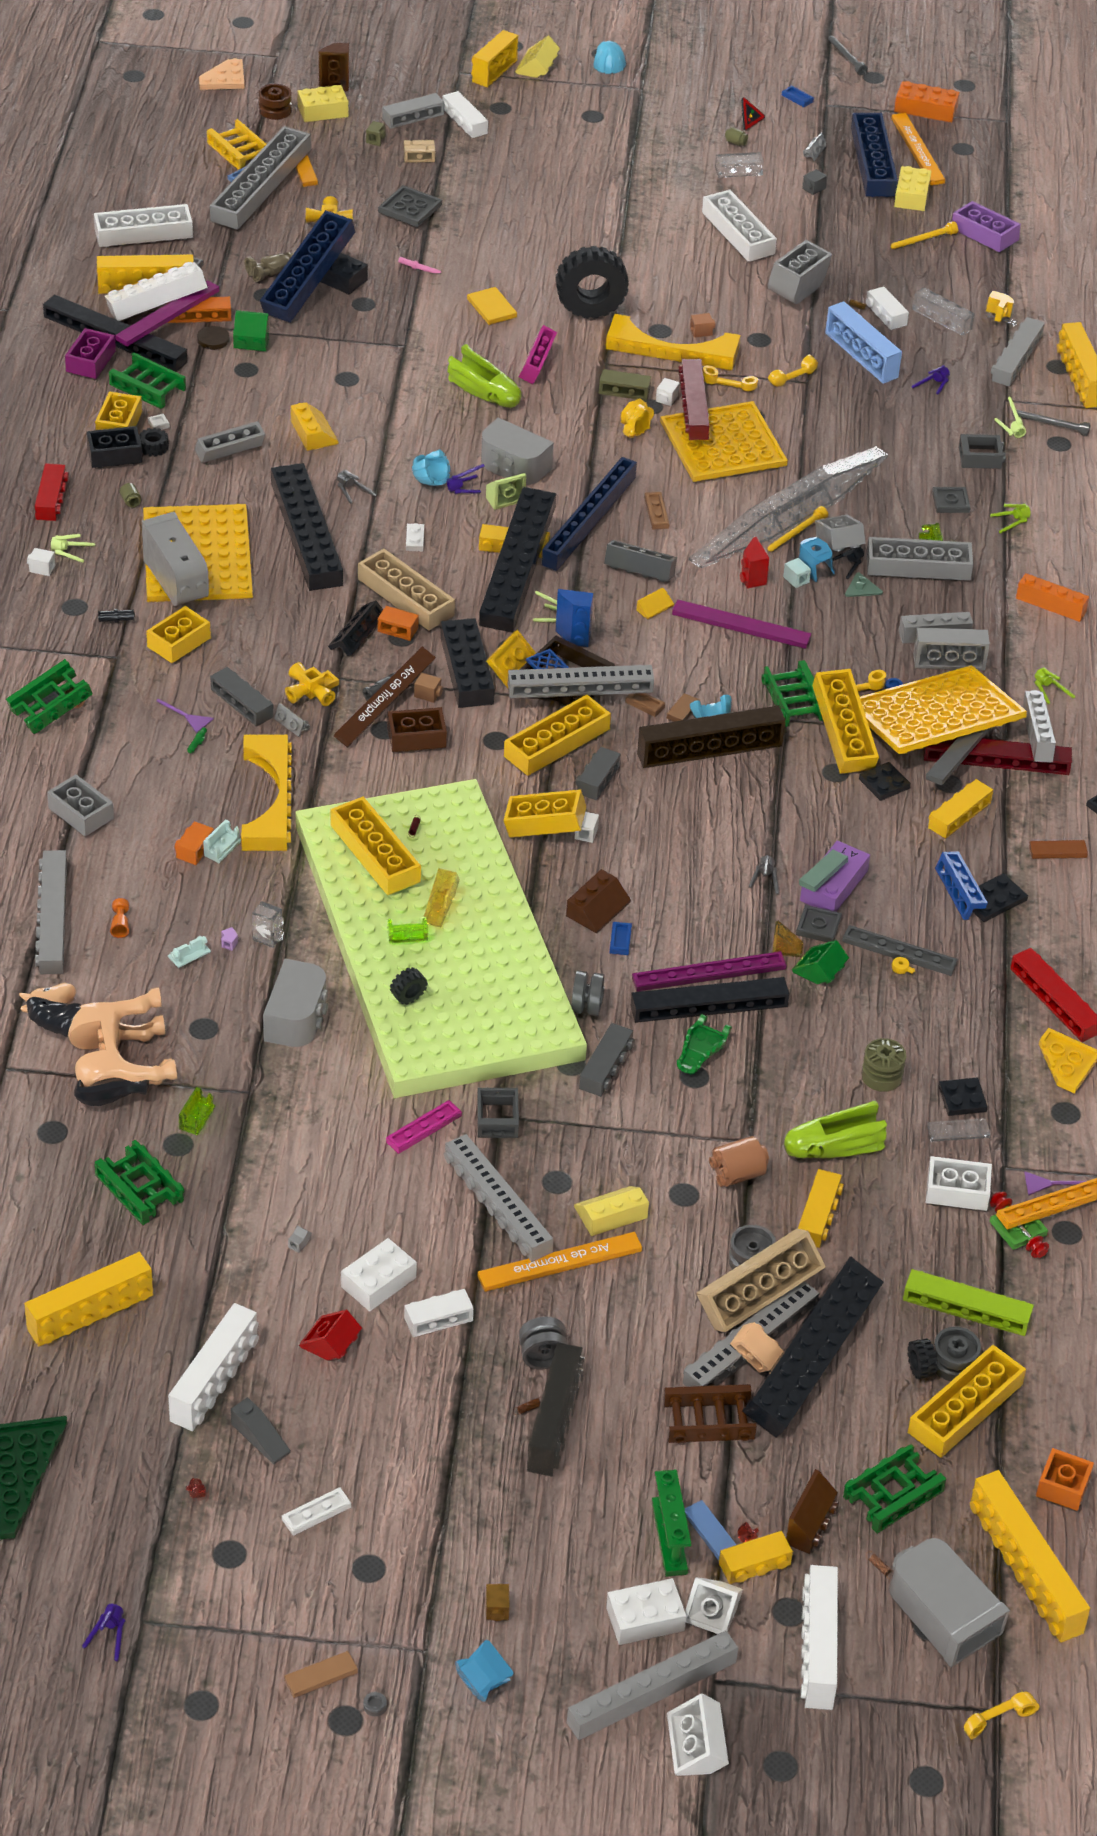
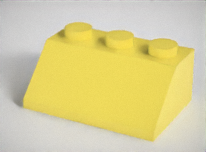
[515,35,560,78]
[574,1186,649,1236]

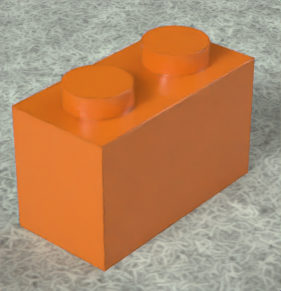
[378,606,419,641]
[174,821,214,865]

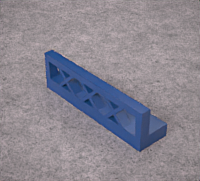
[935,851,988,920]

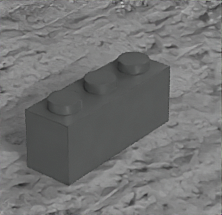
[575,747,621,801]

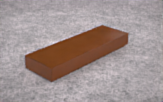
[1029,840,1088,859]

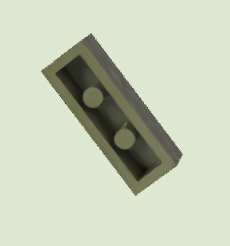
[599,369,651,401]

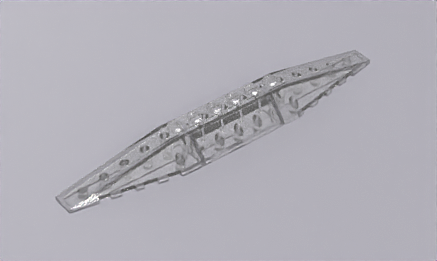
[689,447,888,568]

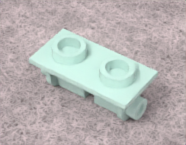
[168,936,211,968]

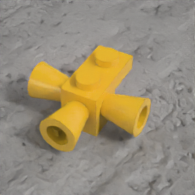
[306,196,353,223]
[285,662,339,706]

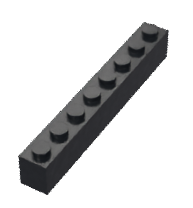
[630,977,789,1023]

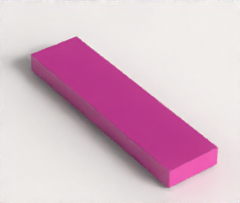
[386,1100,462,1154]

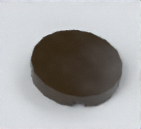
[197,326,230,350]

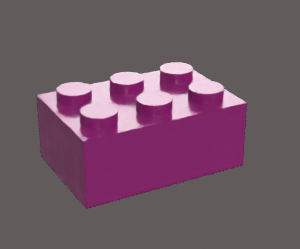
[65,328,116,379]

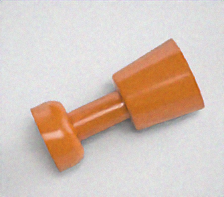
[110,898,129,938]

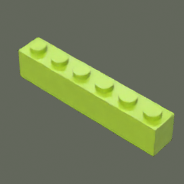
[903,1269,1034,1336]

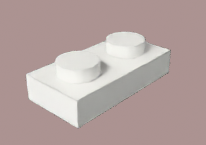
[406,523,424,552]

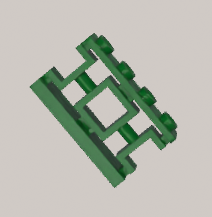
[6,659,93,734]
[94,1140,184,1225]
[843,1444,946,1534]

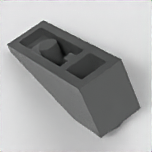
[231,1397,290,1465]

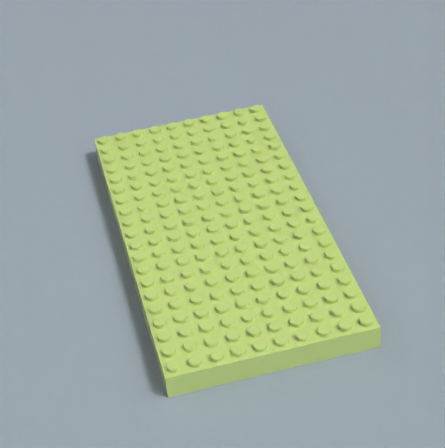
[296,779,587,1098]

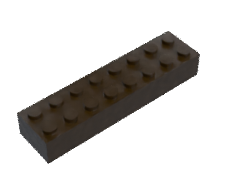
[637,705,785,768]

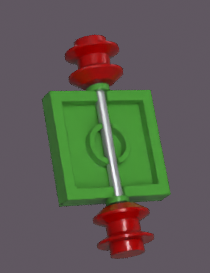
[990,1192,1049,1258]

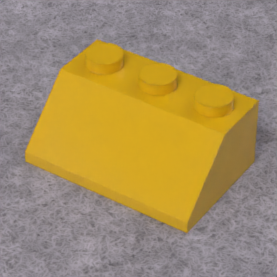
[291,402,339,451]

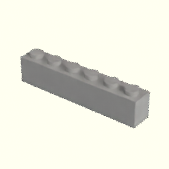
[991,317,1045,387]
[1023,690,1056,762]

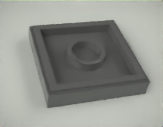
[932,487,971,513]
[796,905,842,942]

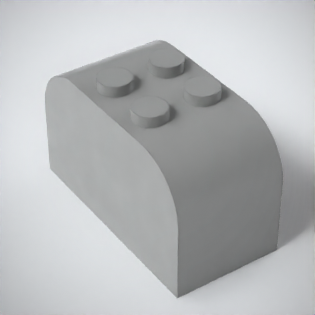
[768,240,832,304]
[481,418,554,485]
[263,959,328,1047]

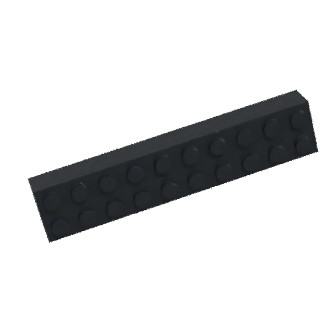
[271,463,343,591]
[479,487,556,633]
[742,1256,884,1438]

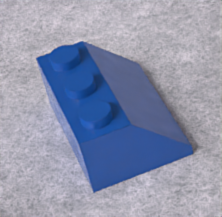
[555,589,593,647]

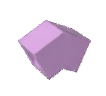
[221,927,238,951]

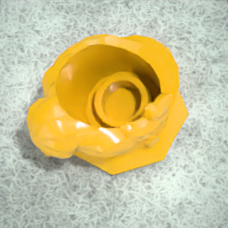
[621,398,654,438]

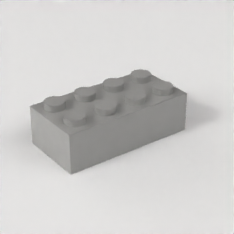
[913,628,990,671]

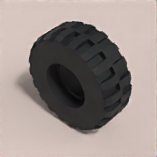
[555,246,629,319]

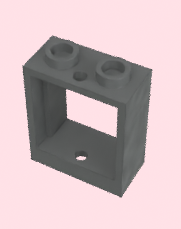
[958,434,1006,469]
[477,1087,519,1138]

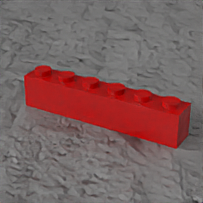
[1010,948,1097,1042]

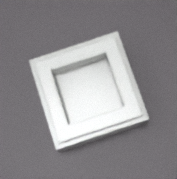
[148,414,170,430]

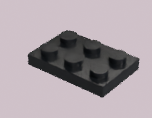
[965,873,1028,922]

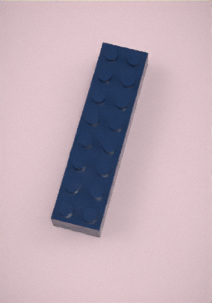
[851,113,898,197]
[260,210,355,323]

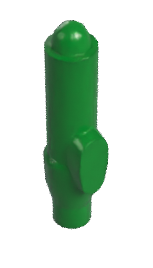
[187,727,207,753]

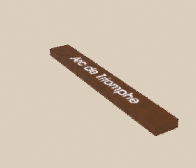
[334,646,436,748]

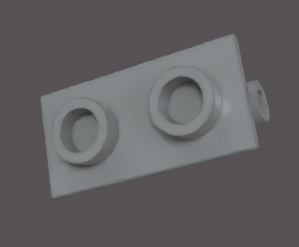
[803,133,826,161]
[274,703,310,737]

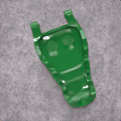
[677,1014,732,1074]

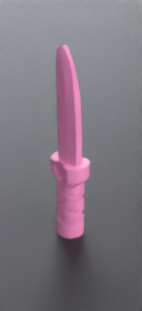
[398,257,441,273]

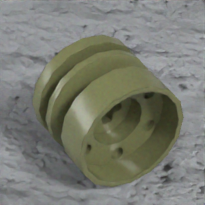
[861,1038,906,1092]

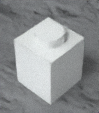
[656,378,680,406]
[27,548,55,576]
[575,812,599,843]

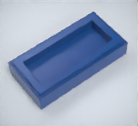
[782,86,814,107]
[609,922,632,955]

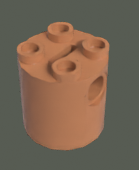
[709,1136,769,1187]

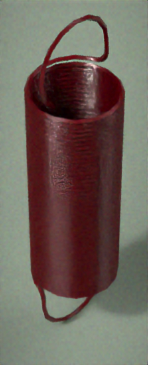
[408,815,421,838]

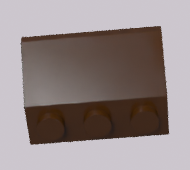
[319,43,349,92]
[566,869,631,934]
[786,1469,839,1554]

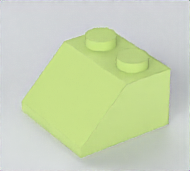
[486,473,526,510]

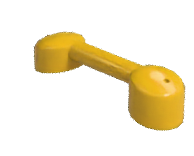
[768,354,818,387]
[703,366,758,391]
[856,670,886,692]
[964,1691,1040,1739]

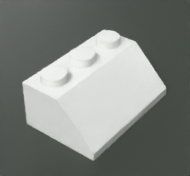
[667,1693,729,1776]

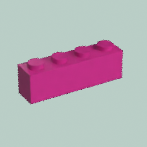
[518,325,557,384]

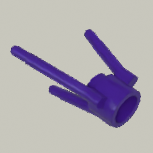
[912,365,950,395]
[447,464,485,494]
[82,1604,125,1661]

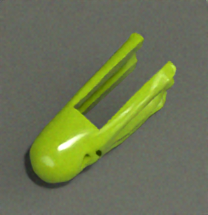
[447,344,522,408]
[784,1101,887,1158]

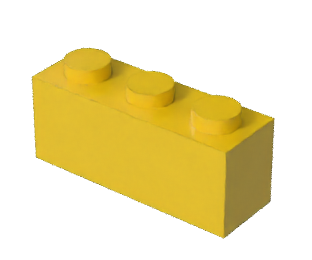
[719,1531,793,1584]

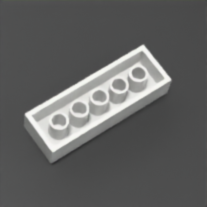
[702,190,777,262]
[94,204,193,247]
[105,262,208,321]
[168,1303,259,1431]
[801,1565,838,1710]

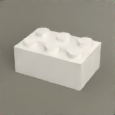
[925,1156,992,1211]
[341,1238,417,1312]
[606,1578,686,1645]

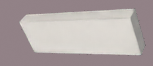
[282,1487,351,1536]

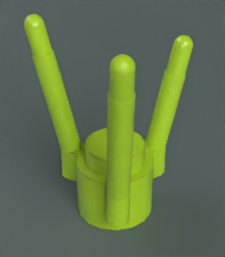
[990,503,1031,533]
[1034,667,1075,704]

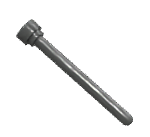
[829,36,868,75]
[1013,410,1091,436]

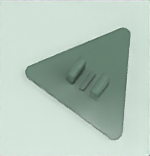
[845,572,883,597]

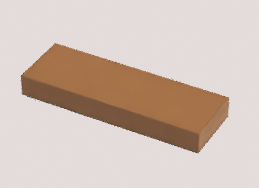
[644,492,669,530]
[284,1651,358,1698]

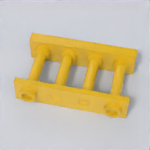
[207,119,267,170]

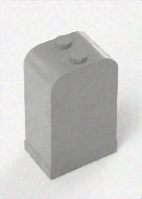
[142,512,209,606]
[889,1538,1010,1667]

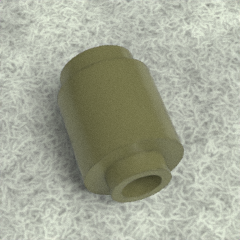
[725,127,748,146]
[120,483,141,508]

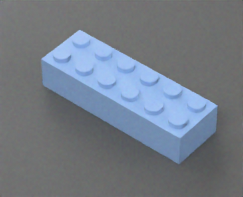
[825,301,902,383]

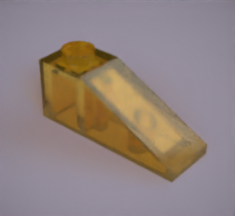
[422,868,460,927]

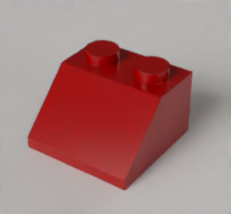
[740,537,770,589]
[299,1309,362,1360]

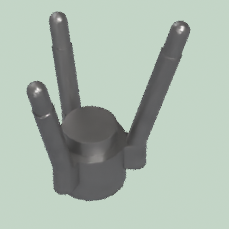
[337,469,376,504]
[749,855,779,894]

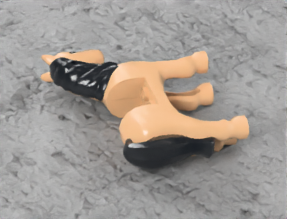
[19,983,177,1106]

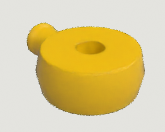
[891,957,915,974]

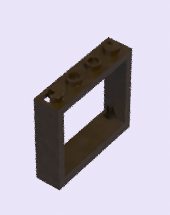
[519,635,615,706]

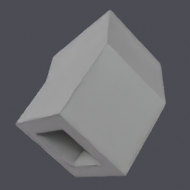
[288,1226,312,1253]

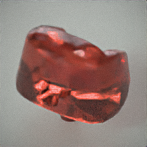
[186,1478,207,1498]
[738,1522,759,1543]

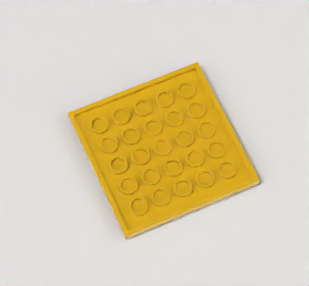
[660,401,788,482]

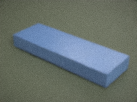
[684,1500,736,1560]

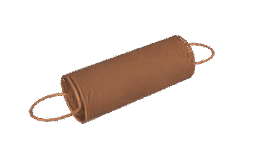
[866,1551,892,1579]

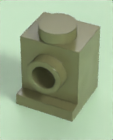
[366,121,386,146]

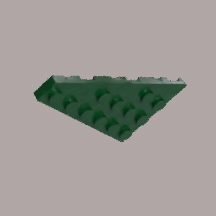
[0,1415,68,1540]

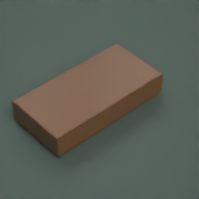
[625,693,665,717]
[667,693,700,721]

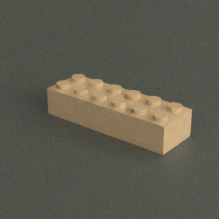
[358,549,455,631]
[696,1229,826,1332]

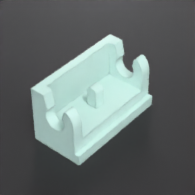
[203,819,241,863]

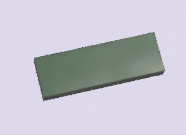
[799,849,848,892]

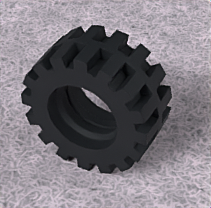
[139,428,169,457]
[390,967,428,1005]
[907,1338,938,1379]

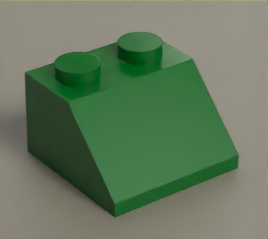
[233,310,269,352]
[792,940,849,984]

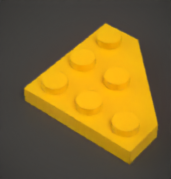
[1039,1027,1097,1094]

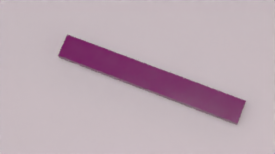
[115,280,219,346]
[672,599,812,649]
[632,951,786,992]

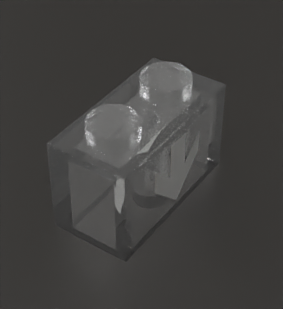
[252,901,284,948]

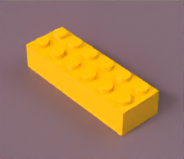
[97,254,194,294]
[1057,322,1097,408]
[812,669,879,774]
[504,694,611,776]
[330,796,421,896]
[24,1251,153,1347]
[907,1345,1026,1458]

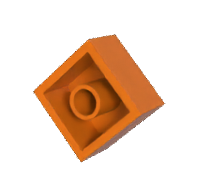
[1036,1448,1094,1511]

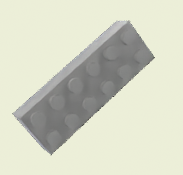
[866,537,973,580]

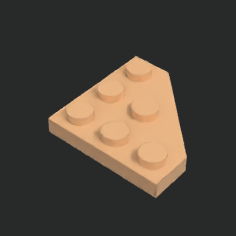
[199,58,245,90]

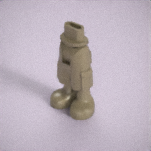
[244,252,295,282]

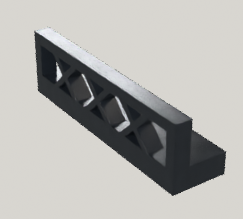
[328,600,383,656]

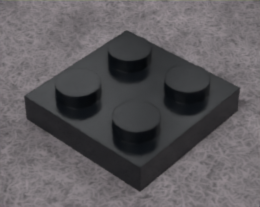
[859,762,911,801]
[938,1077,988,1116]

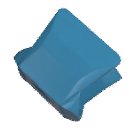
[798,537,835,582]
[455,1640,513,1702]

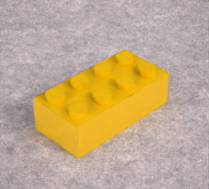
[471,30,518,87]
[503,789,587,837]

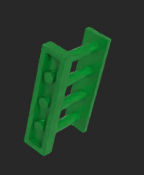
[109,353,186,409]
[761,660,823,727]
[651,1469,691,1577]

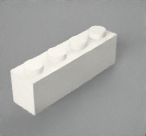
[442,91,488,138]

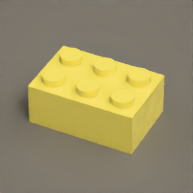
[298,85,348,122]
[894,166,932,211]

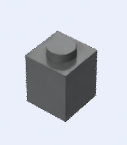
[802,169,827,195]

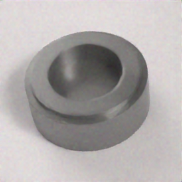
[363,1692,387,1717]

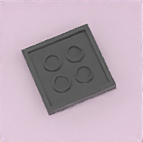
[378,185,442,227]

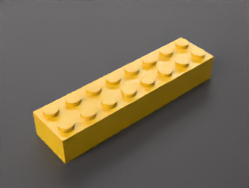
[970,1470,1090,1643]

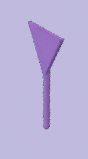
[157,699,214,734]
[1024,1171,1086,1196]

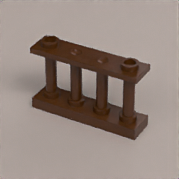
[663,1384,757,1443]

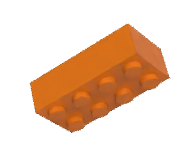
[894,81,960,123]

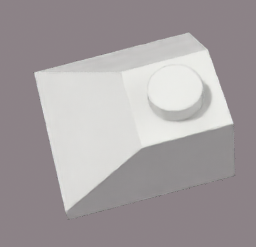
[685,1577,743,1634]

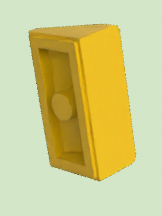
[636,588,674,619]

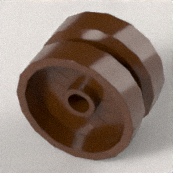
[259,84,292,120]

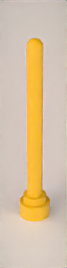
[891,221,958,249]
[767,506,828,552]

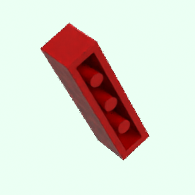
[35,463,69,521]

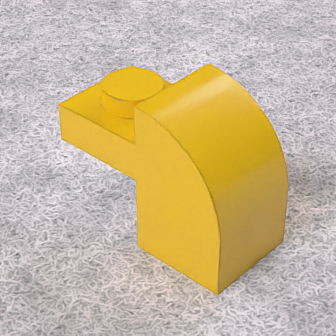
[986,291,1014,322]

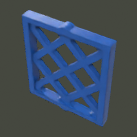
[526,649,569,669]

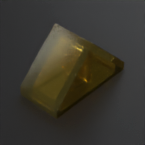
[772,920,803,957]

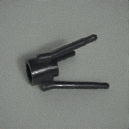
[833,546,864,579]

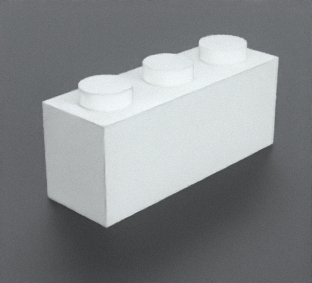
[866,287,909,330]
[404,1289,473,1337]

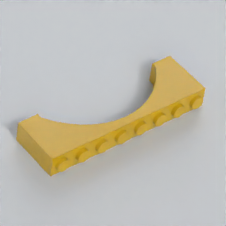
[606,314,741,371]
[241,735,292,851]

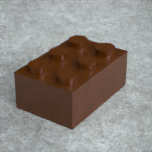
[387,707,447,752]

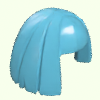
[593,41,626,74]
[412,449,450,486]
[690,695,732,718]

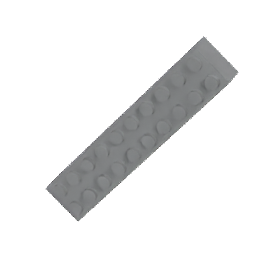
[210,126,311,229]

